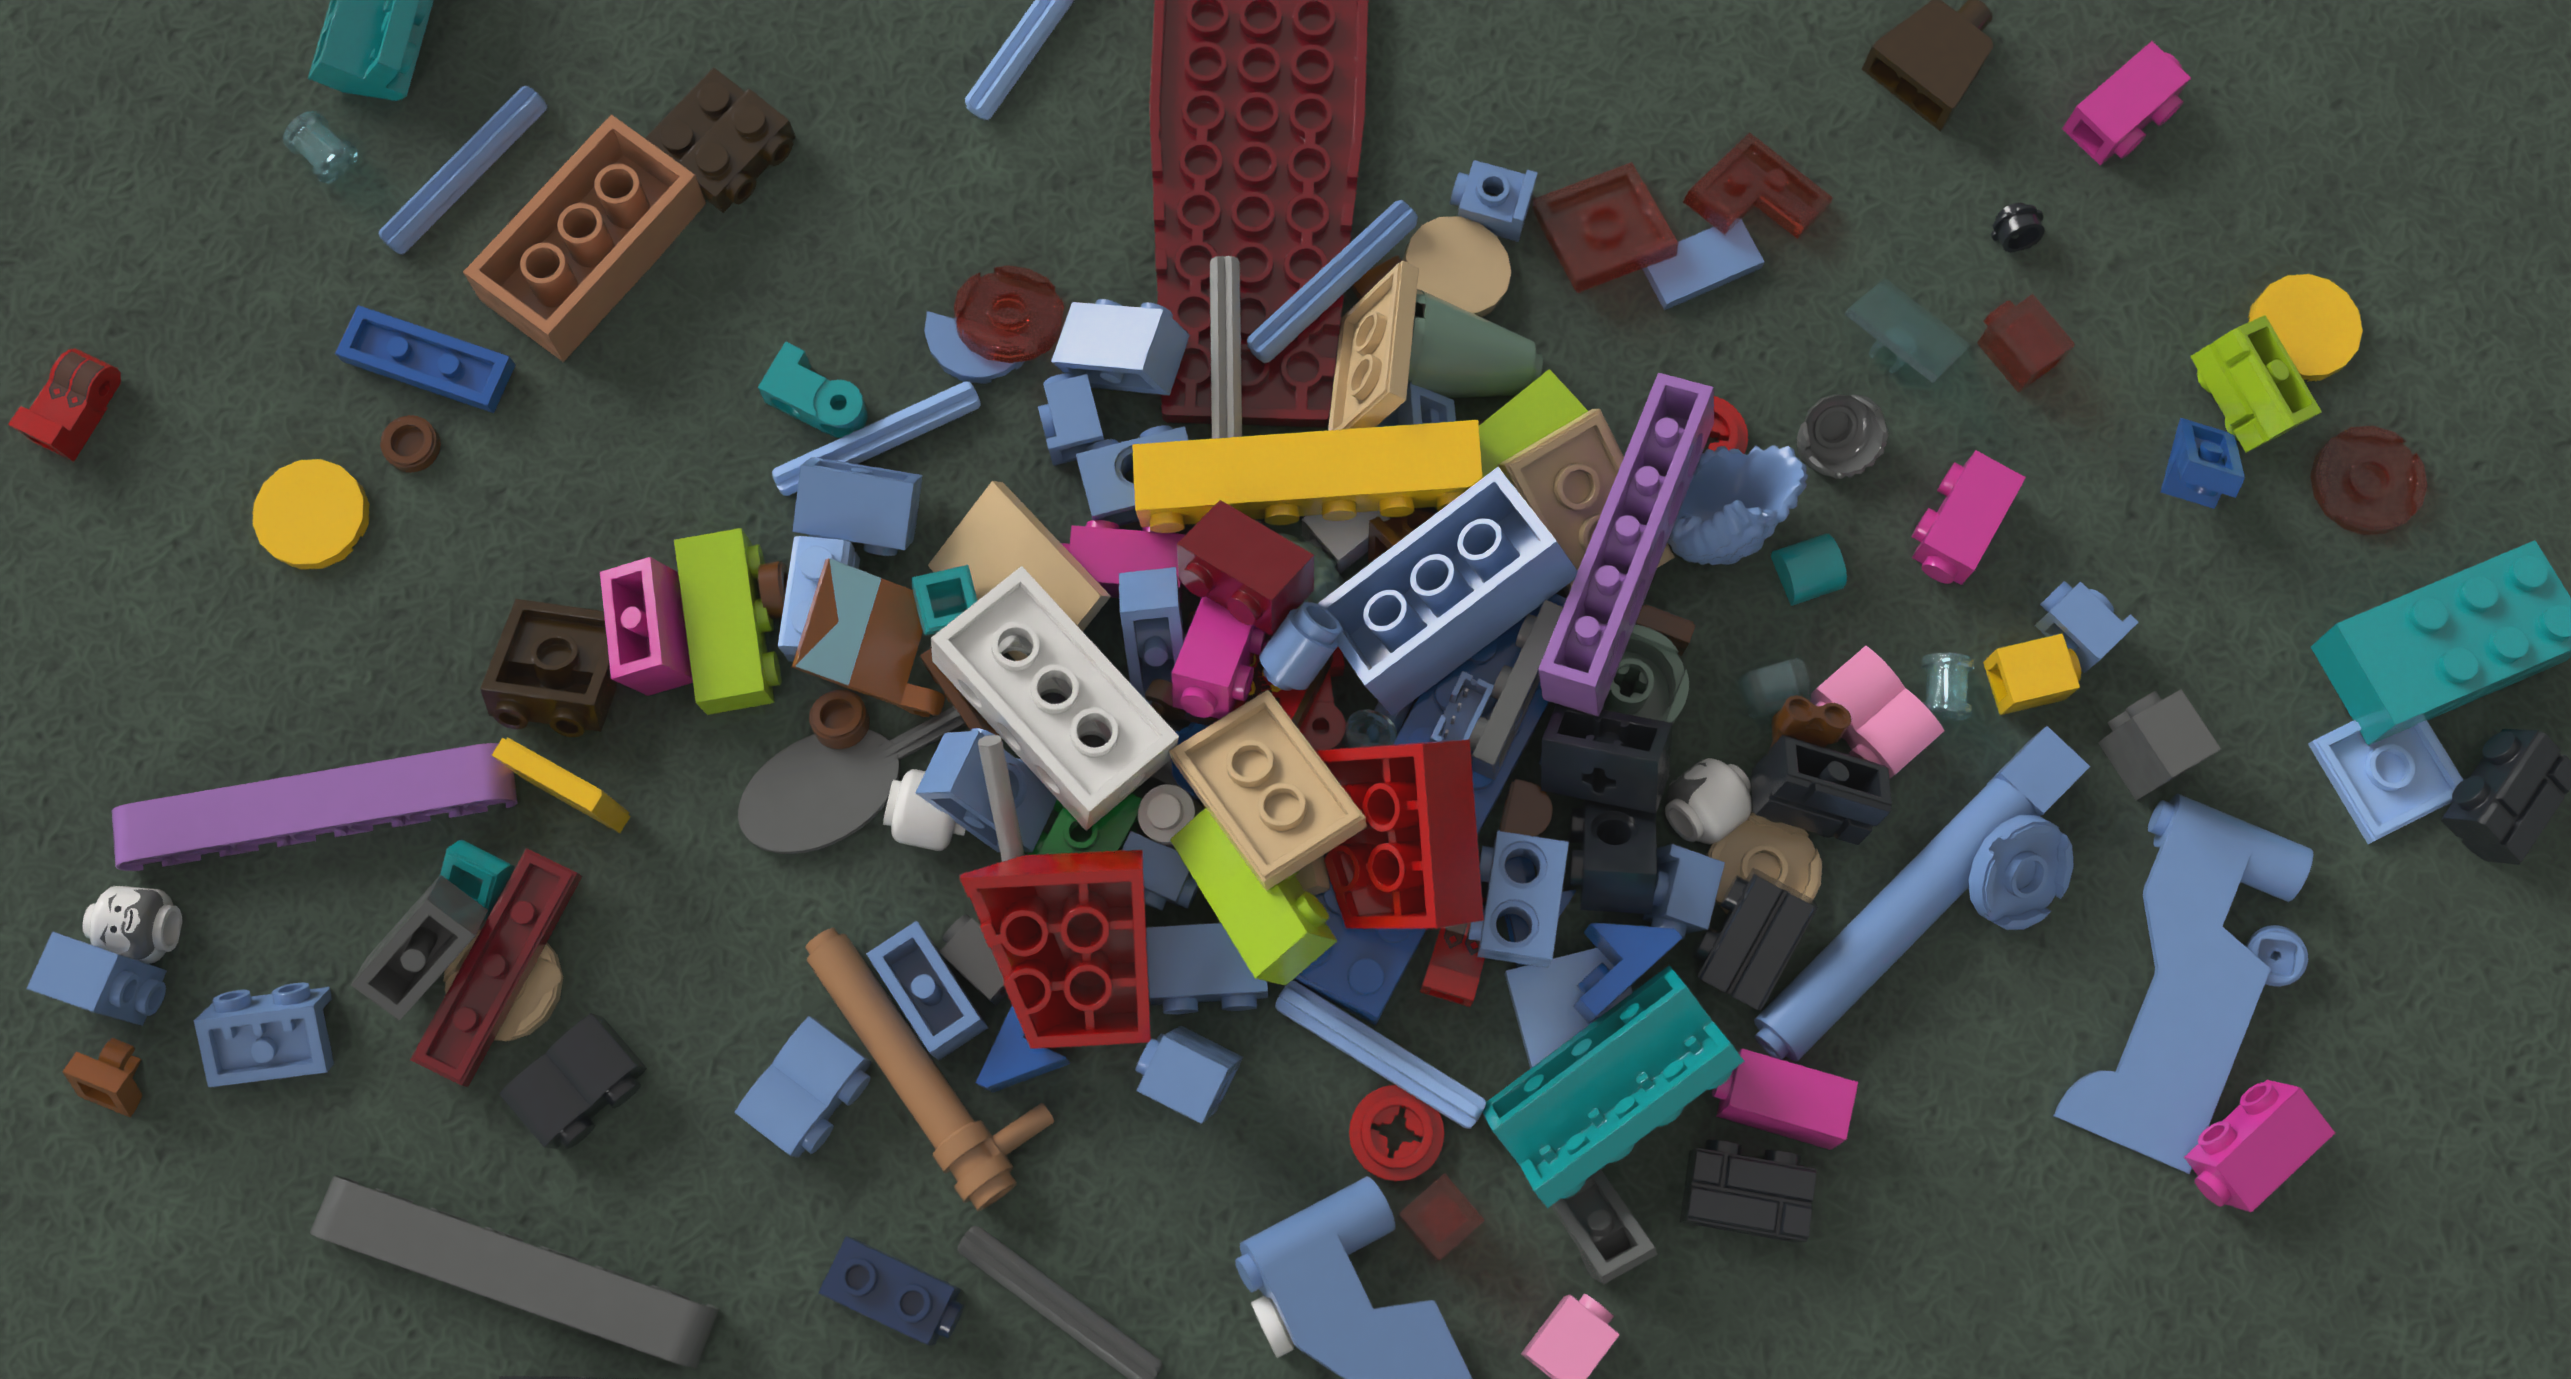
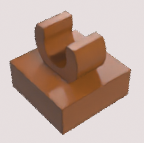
[62,1038,143,1118]

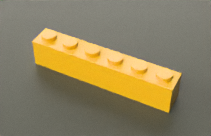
[1132,420,1483,533]

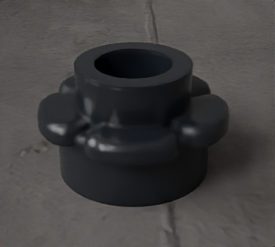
[1991,203,2045,253]

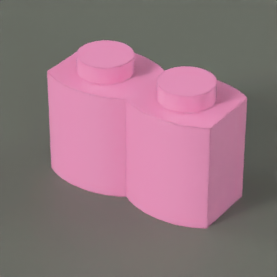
[1807,646,1945,779]

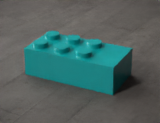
[2311,540,2571,746]

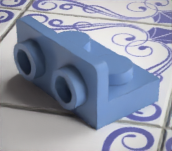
[194,982,334,1087]

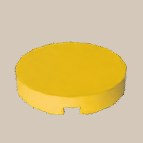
[2248,274,2363,382]
[253,459,369,570]

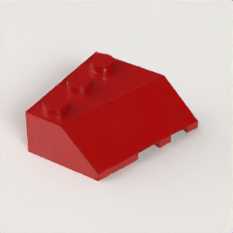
[1315,739,1484,928]
[960,850,1151,1049]

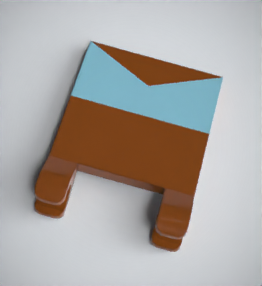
[792,558,945,717]

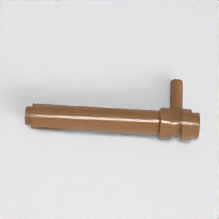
[805,928,1054,1211]

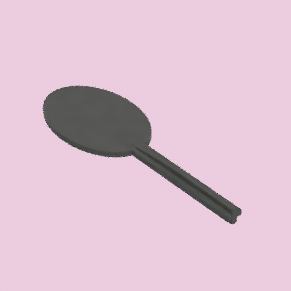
[738,707,966,854]

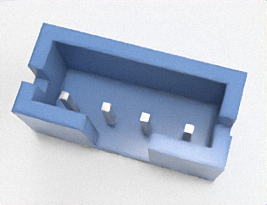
[1429,671,1494,742]

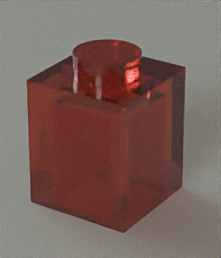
[1977,294,2076,393]
[1396,1173,1485,1263]

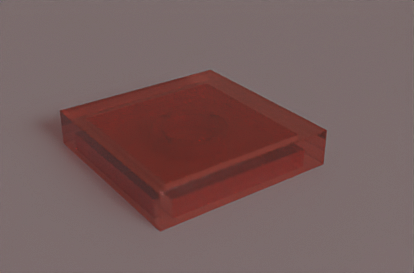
[1533,162,1678,293]

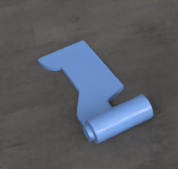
[2054,794,2313,1174]
[1235,1177,1472,1379]

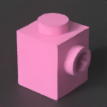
[1521,1294,1620,1379]

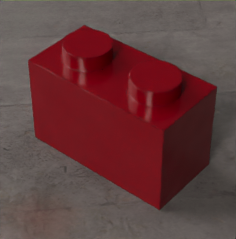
[1177,500,1314,636]

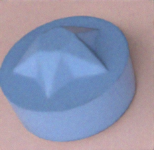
[2246,925,2308,986]

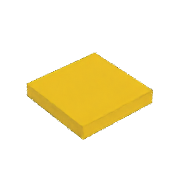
[491,737,631,834]

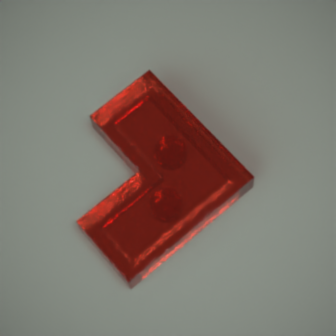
[1683,132,1834,239]

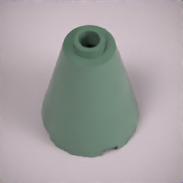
[1408,289,1543,398]

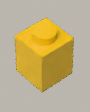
[1983,633,2081,715]

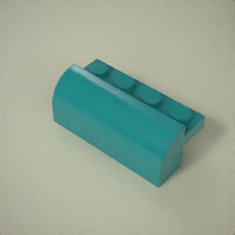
[308,0,434,101]
[1483,965,1745,1208]

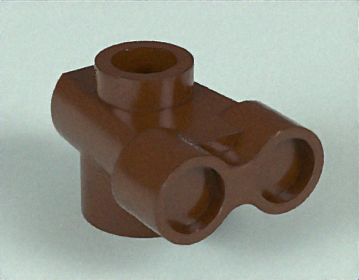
[1767,695,1851,755]

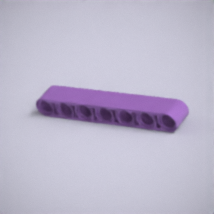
[112,743,518,871]

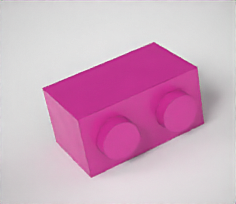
[600,557,693,696]

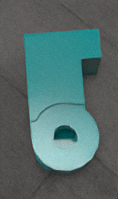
[758,341,868,438]

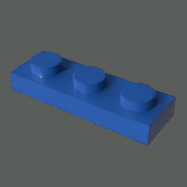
[335,305,516,413]

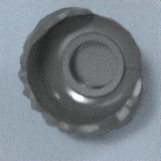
[1797,394,1889,479]

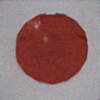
[954,265,1064,363]
[2310,426,2428,535]

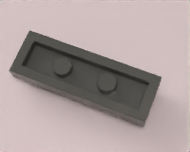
[1469,600,1563,780]

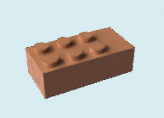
[463,114,706,362]

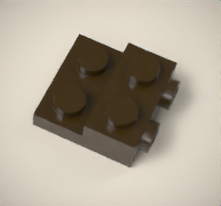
[645,68,796,213]
[480,599,617,737]

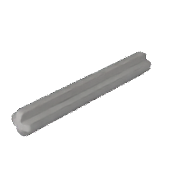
[1210,256,1242,439]

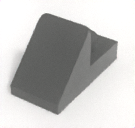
[1551,1169,1657,1284]

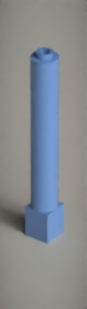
[1754,726,2090,1062]

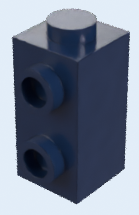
[818,1236,964,1345]

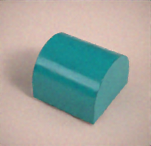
[1770,533,1847,606]
[912,565,978,636]
[440,840,515,920]

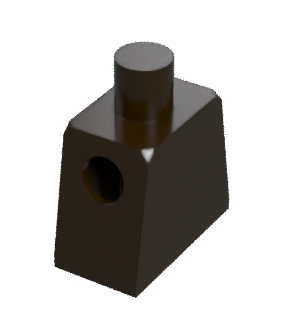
[1861,0,1994,131]

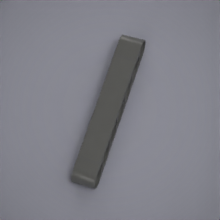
[310,1175,719,1368]

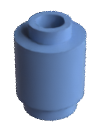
[1259,602,1342,691]

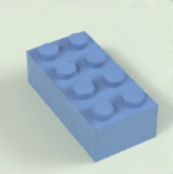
[1318,467,1578,716]

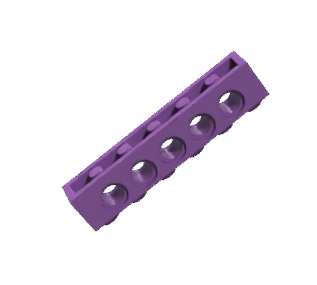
[1538,373,1714,716]

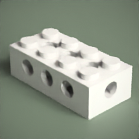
[931,566,1179,831]

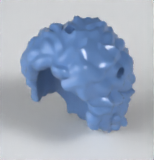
[1667,445,1808,565]

